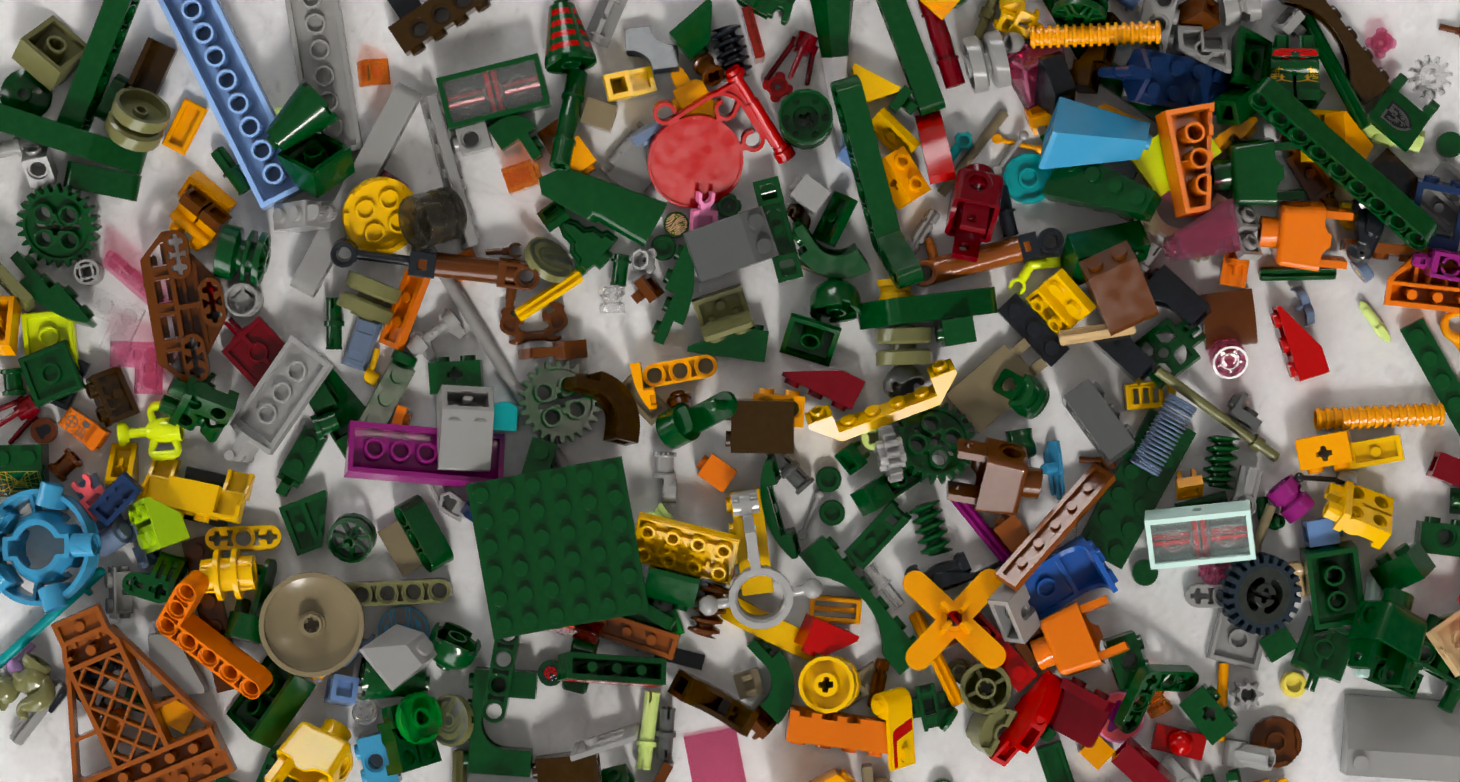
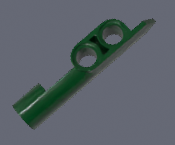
[539,168,667,247]

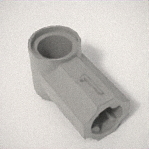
[1230,465,1263,515]
[1222,738,1276,771]

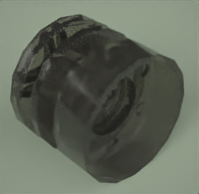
[398,186,467,250]

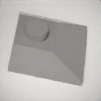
[359,624,437,691]

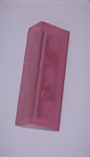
[102,250,172,305]

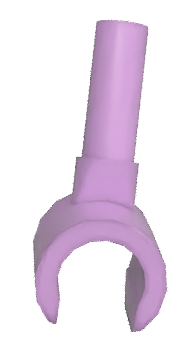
[6,642,36,675]

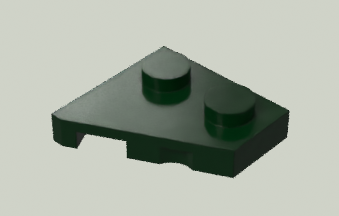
[279,489,328,556]

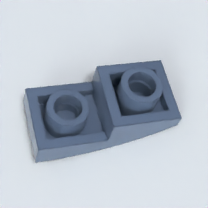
[628,118,666,147]

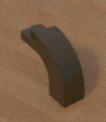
[563,371,640,446]
[667,669,759,737]

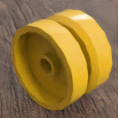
[798,655,861,714]

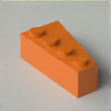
[785,704,888,757]

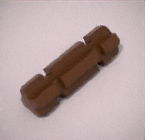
[867,658,890,708]

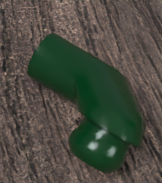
[1256,496,1285,530]

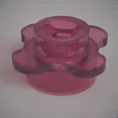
[1365,27,1397,59]

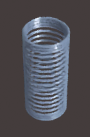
[1130,393,1197,477]

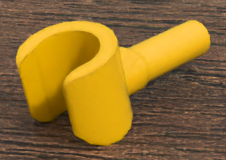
[364,348,381,386]

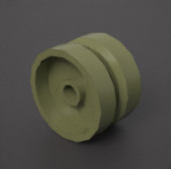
[104,87,171,152]
[336,270,403,325]
[875,325,933,366]

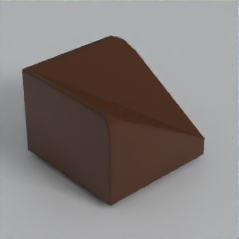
[537,119,558,155]

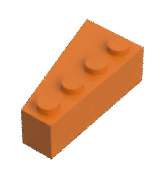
[1155,102,1215,218]

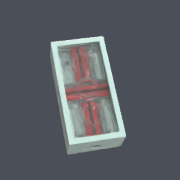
[1144,500,1256,570]

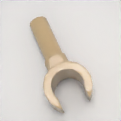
[1288,561,1307,597]

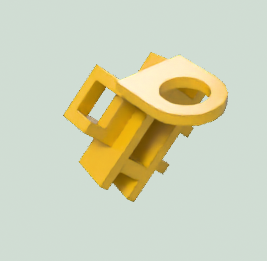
[993,0,1043,39]

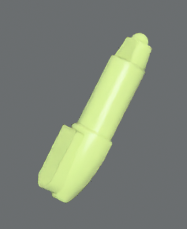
[1358,301,1391,342]

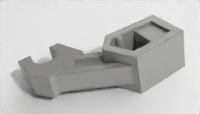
[429,485,467,522]

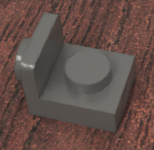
[1226,391,1263,430]

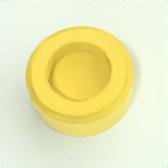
[1280,671,1306,697]

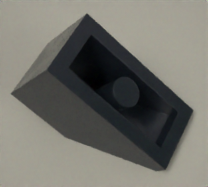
[1034,51,1076,116]

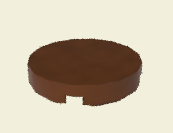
[1249,715,1302,768]

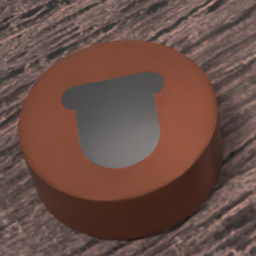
[30,418,58,444]

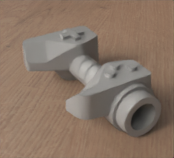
[406,308,465,361]

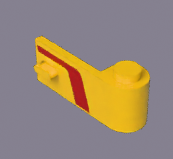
[871,686,916,771]

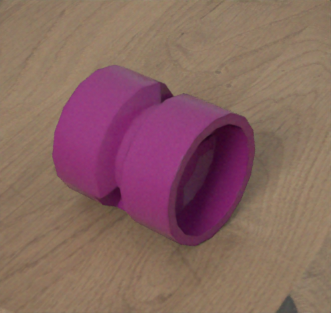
[1266,474,1316,524]

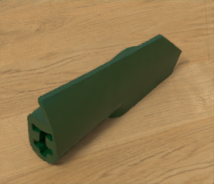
[309,355,365,460]

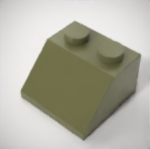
[12,15,86,91]

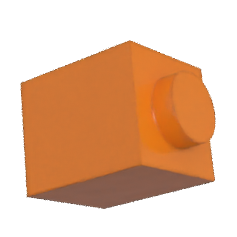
[696,453,738,493]

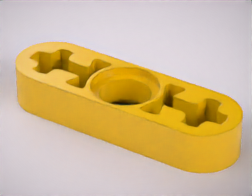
[205,525,281,552]

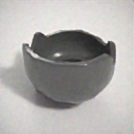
[883,365,924,398]

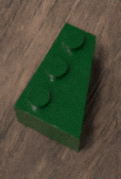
[1060,220,1151,286]

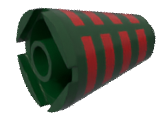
[544,0,597,74]

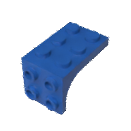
[1025,535,1118,620]

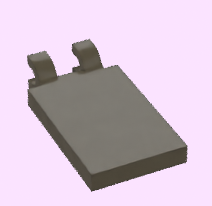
[946,338,1048,434]

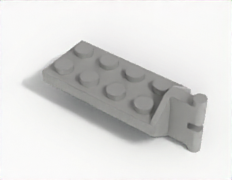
[224,335,334,463]

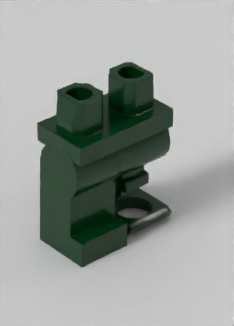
[158,376,239,442]

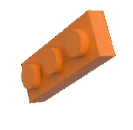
[378,270,430,352]

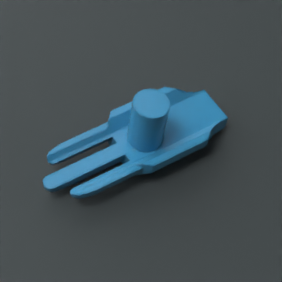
[1040,441,1065,500]

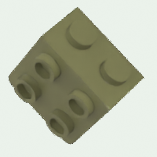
[691,283,755,343]

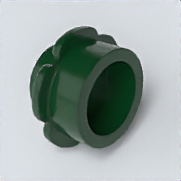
[716,194,742,218]

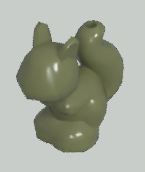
[0,652,56,720]

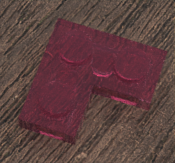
[110,341,163,394]

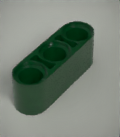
[63,161,142,202]
[394,495,454,572]

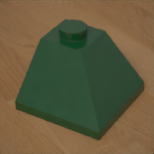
[669,0,712,62]

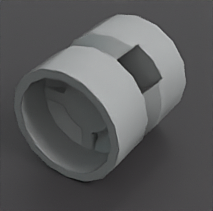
[1218,0,1262,27]
[224,283,264,318]

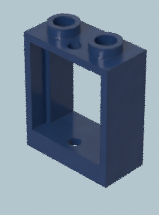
[1412,174,1460,252]

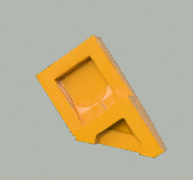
[630,362,657,410]

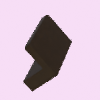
[127,37,178,95]

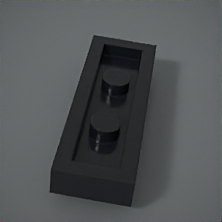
[998,293,1070,367]

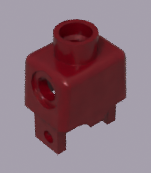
[945,163,1004,263]

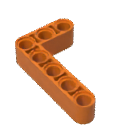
[156,570,273,699]

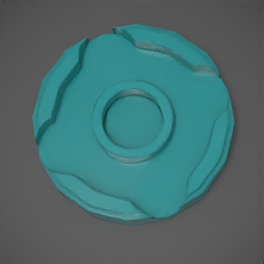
[1003,153,1053,204]

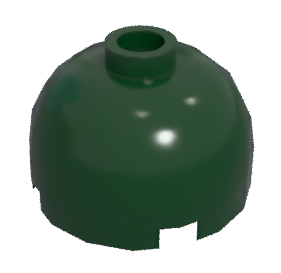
[810,277,862,323]
[429,622,482,671]

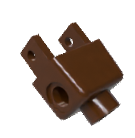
[946,437,1043,515]

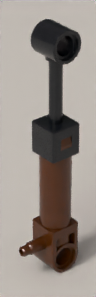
[330,238,539,308]

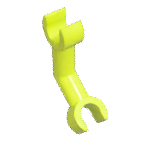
[1008,257,1061,295]

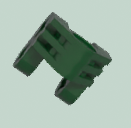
[122,552,188,604]

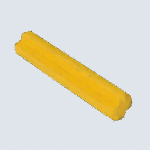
[514,269,584,321]

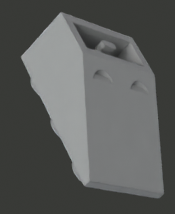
[436,385,494,472]

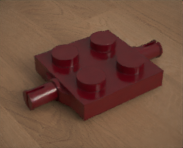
[221,316,285,387]

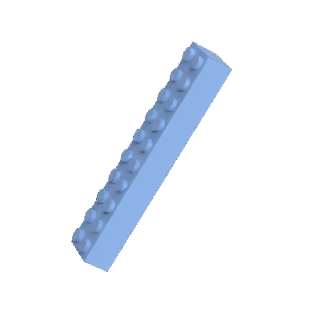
[158,0,304,210]

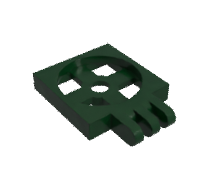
[1135,317,1207,390]

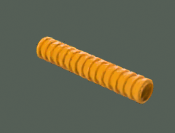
[1030,20,1161,49]
[1314,403,1445,431]

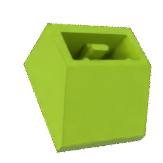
[128,497,190,554]

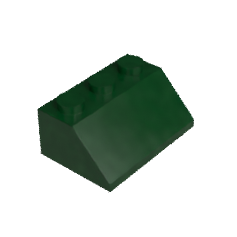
[226,655,316,749]

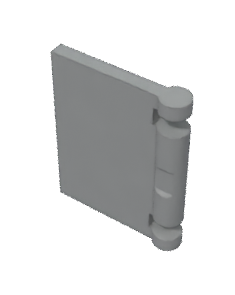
[599,121,655,194]

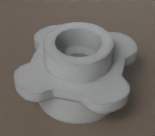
[631,247,657,274]

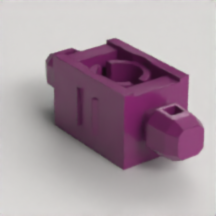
[1411,248,1460,282]

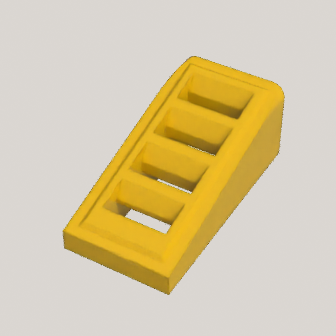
[1123,382,1176,410]

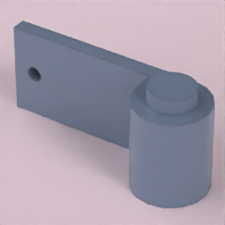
[76,472,132,557]

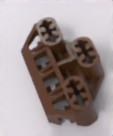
[140,230,227,382]

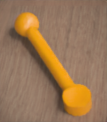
[992,134,1042,154]

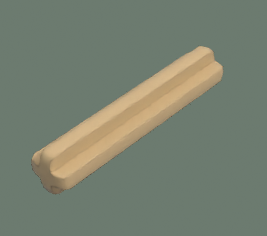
[1058,323,1136,346]

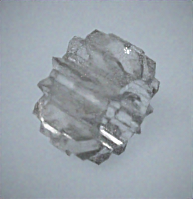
[1407,55,1453,100]

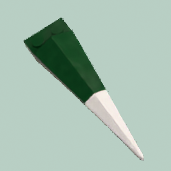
[810,0,854,148]

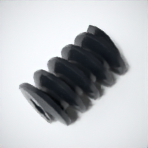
[711,24,752,82]

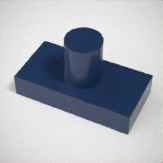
[88,471,144,527]

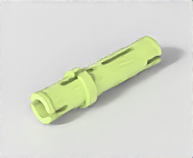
[635,691,661,770]

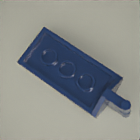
[1098,48,1228,117]

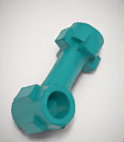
[950,131,973,162]

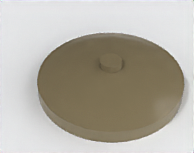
[259,572,365,677]

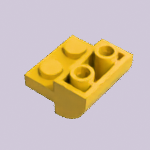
[1025,268,1096,335]

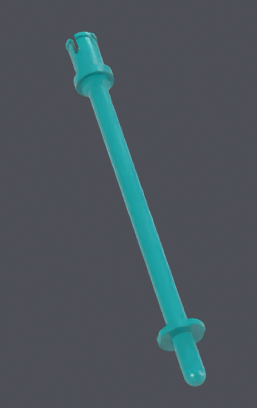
[0,567,105,669]

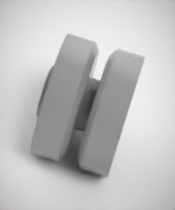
[962,30,1011,94]

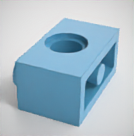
[354,732,402,782]

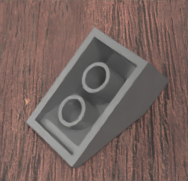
[683,206,779,283]

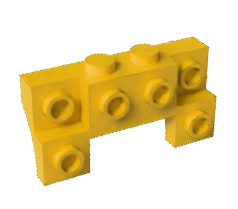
[137,458,256,524]

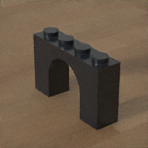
[1093,264,1212,386]

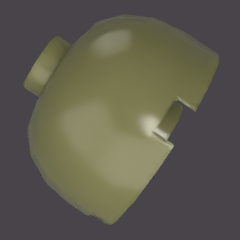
[960,662,1012,715]

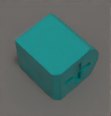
[493,402,519,431]

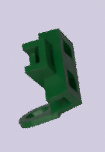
[911,683,958,732]

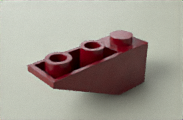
[781,370,865,412]

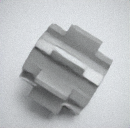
[1229,677,1264,711]

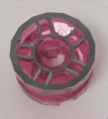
[1209,338,1249,379]

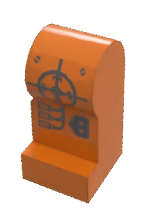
[58,406,112,451]

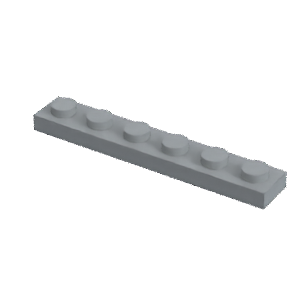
[420,94,479,250]

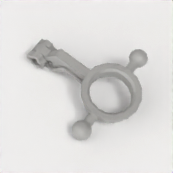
[699,489,823,629]

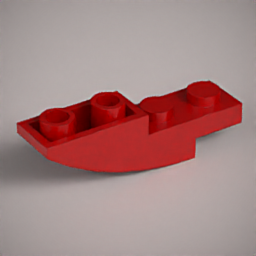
[948,611,1038,692]
[987,670,1063,767]

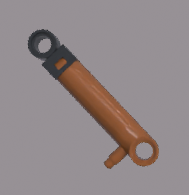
[916,228,1064,287]

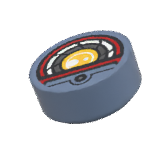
[1350,261,1374,283]

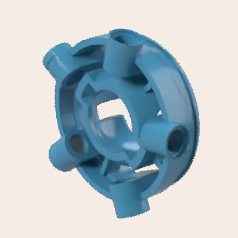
[0,481,101,613]

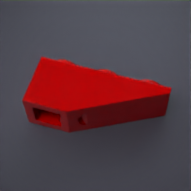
[1270,306,1330,381]

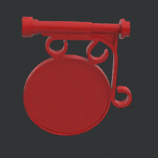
[647,64,796,208]

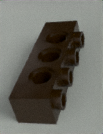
[388,0,492,56]

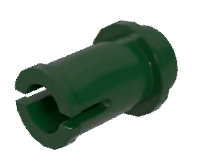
[610,253,631,287]

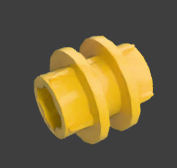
[199,548,258,601]

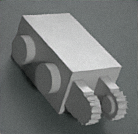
[273,200,338,233]

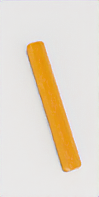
[909,610,964,707]

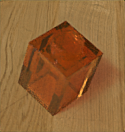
[501,159,542,195]

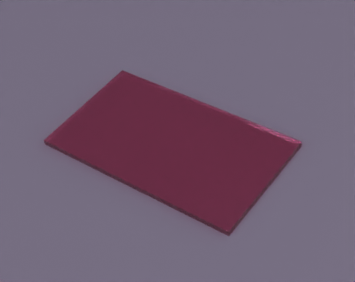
[684,728,746,782]

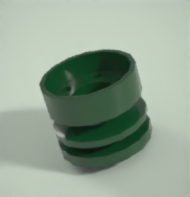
[1052,0,1109,26]
[778,89,833,150]
[213,224,271,286]

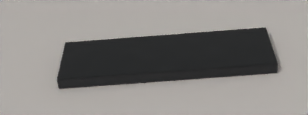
[654,648,705,670]

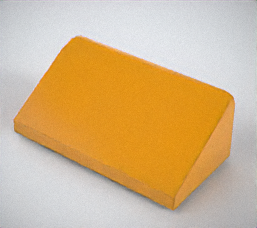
[178,170,237,214]

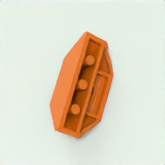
[1383,257,1460,313]

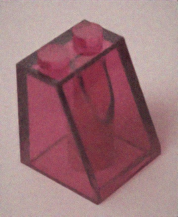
[1163,198,1241,263]

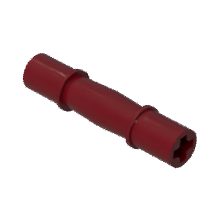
[917,0,966,89]

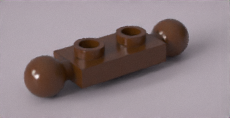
[1279,134,1340,207]

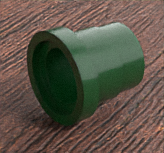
[310,411,340,440]

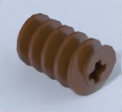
[687,581,730,639]

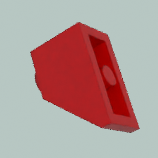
[794,613,860,657]

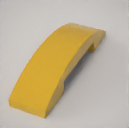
[720,597,817,661]

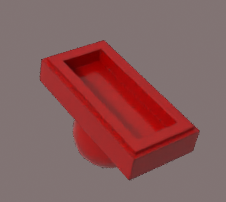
[1150,723,1207,761]

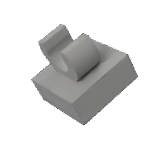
[1271,7,1307,38]

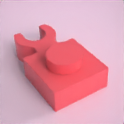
[71,473,105,521]

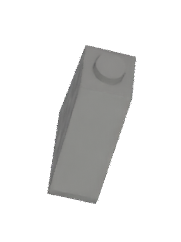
[148,628,209,697]

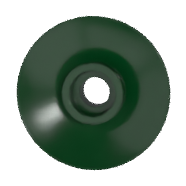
[0,69,53,116]

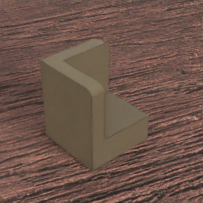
[580,97,619,133]

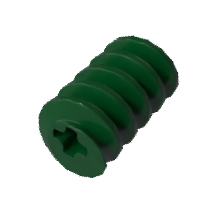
[1203,435,1241,490]
[909,500,953,556]

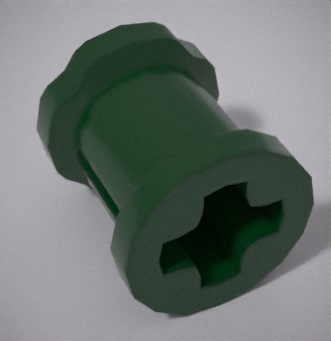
[0,368,26,396]

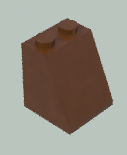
[1078,240,1159,336]

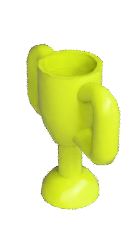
[117,400,184,461]

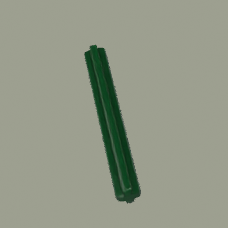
[1300,14,1371,130]

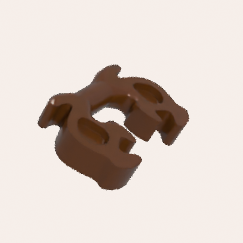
[499,302,568,345]

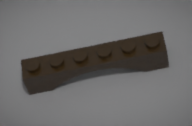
[1279,0,1391,106]

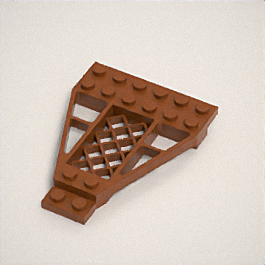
[51,603,237,782]

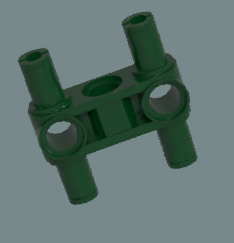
[1404,613,1460,714]

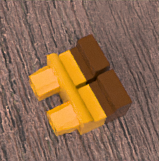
[169,186,233,251]

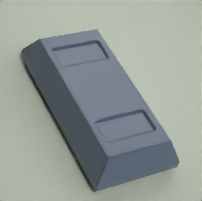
[341,316,382,372]

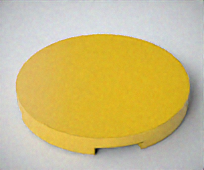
[342,176,420,253]

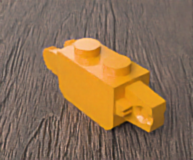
[670,66,720,117]

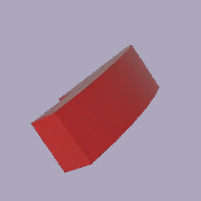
[915,111,956,185]

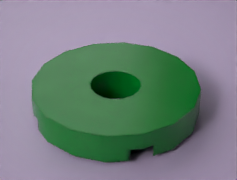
[395,692,443,744]

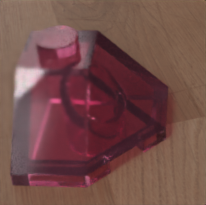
[1007,44,1065,110]

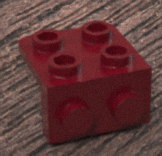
[1048,676,1115,748]

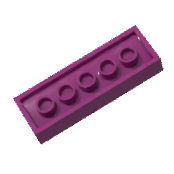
[344,420,505,488]

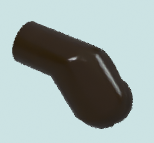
[787,204,811,229]

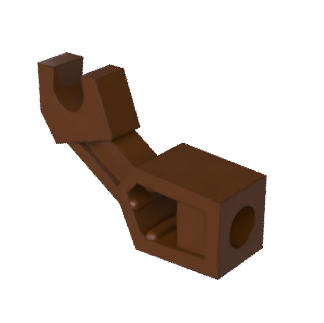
[518,339,588,360]

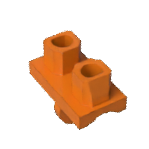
[1218,237,1250,288]

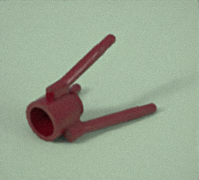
[764,30,819,86]
[0,394,41,445]

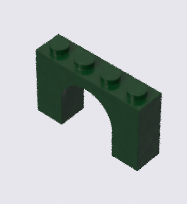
[463,667,538,777]

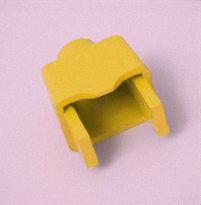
[264,718,354,782]

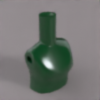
[1005,428,1037,459]

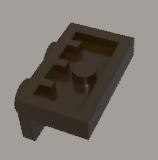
[85,365,140,427]

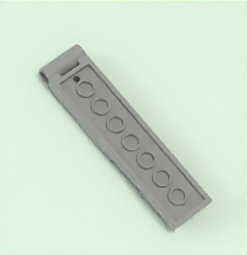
[285,0,363,151]

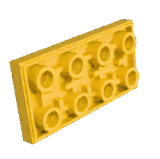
[635,511,741,585]

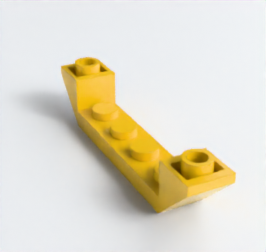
[804,358,957,442]

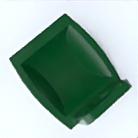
[993,369,1050,419]

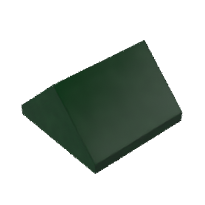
[1227,26,1273,91]
[779,313,842,367]

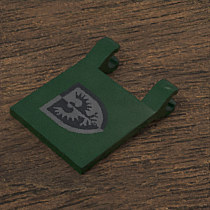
[1365,73,1440,152]

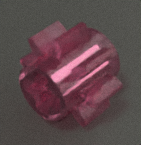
[1198,562,1230,585]

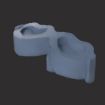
[1290,285,1315,327]

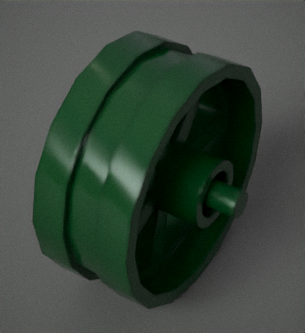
[327,513,377,563]

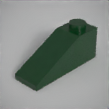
[687,324,769,362]

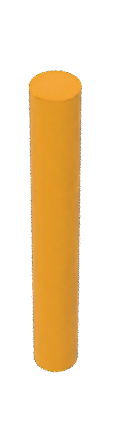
[1217,662,1229,741]

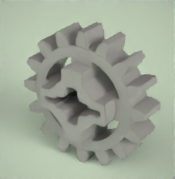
[874,425,907,483]

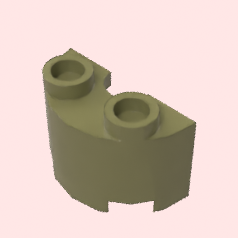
[966,706,1017,757]

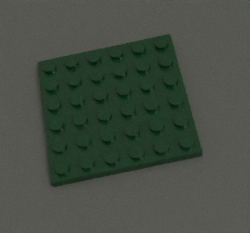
[466,456,650,640]

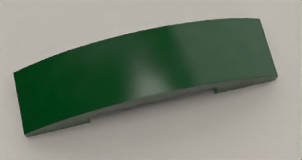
[752,176,804,283]
[760,453,801,559]

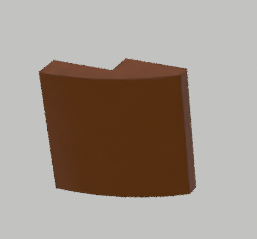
[1200,289,1258,350]

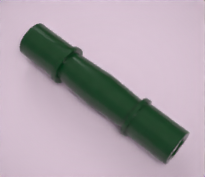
[549,68,588,171]

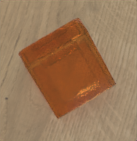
[357,58,391,87]

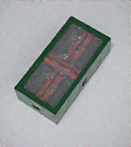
[436,53,552,132]

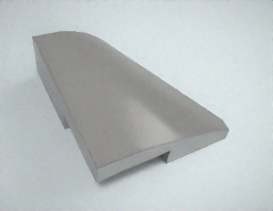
[1174,25,1232,74]

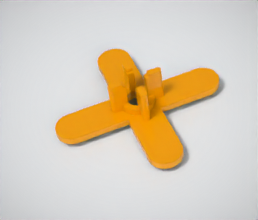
[902,569,1006,671]

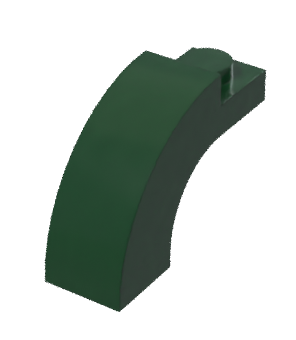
[791,218,871,279]
[747,637,794,724]

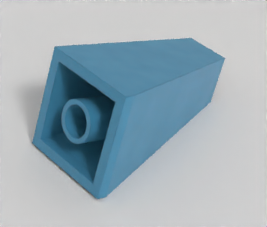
[1038,97,1152,170]

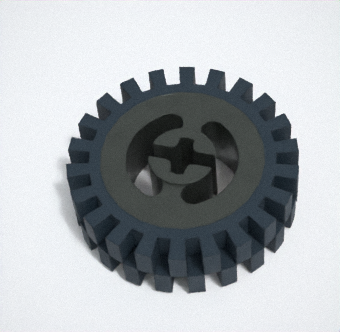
[1217,552,1302,635]

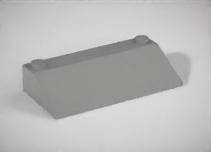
[1340,694,1460,782]

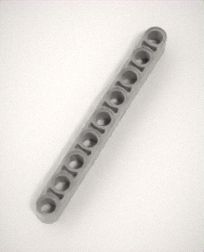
[290,82,422,298]

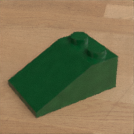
[1299,540,1364,630]

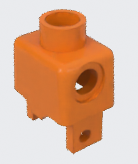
[1257,201,1354,272]
[1030,595,1130,676]

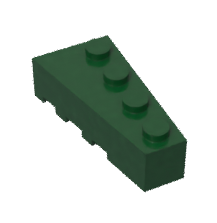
[1041,164,1162,222]

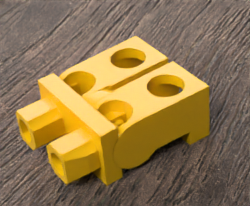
[1322,480,1394,550]

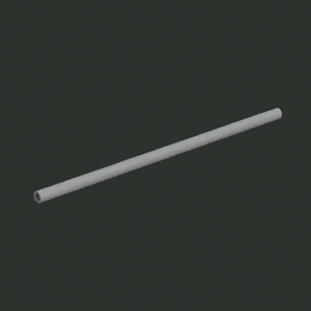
[413,228,570,468]

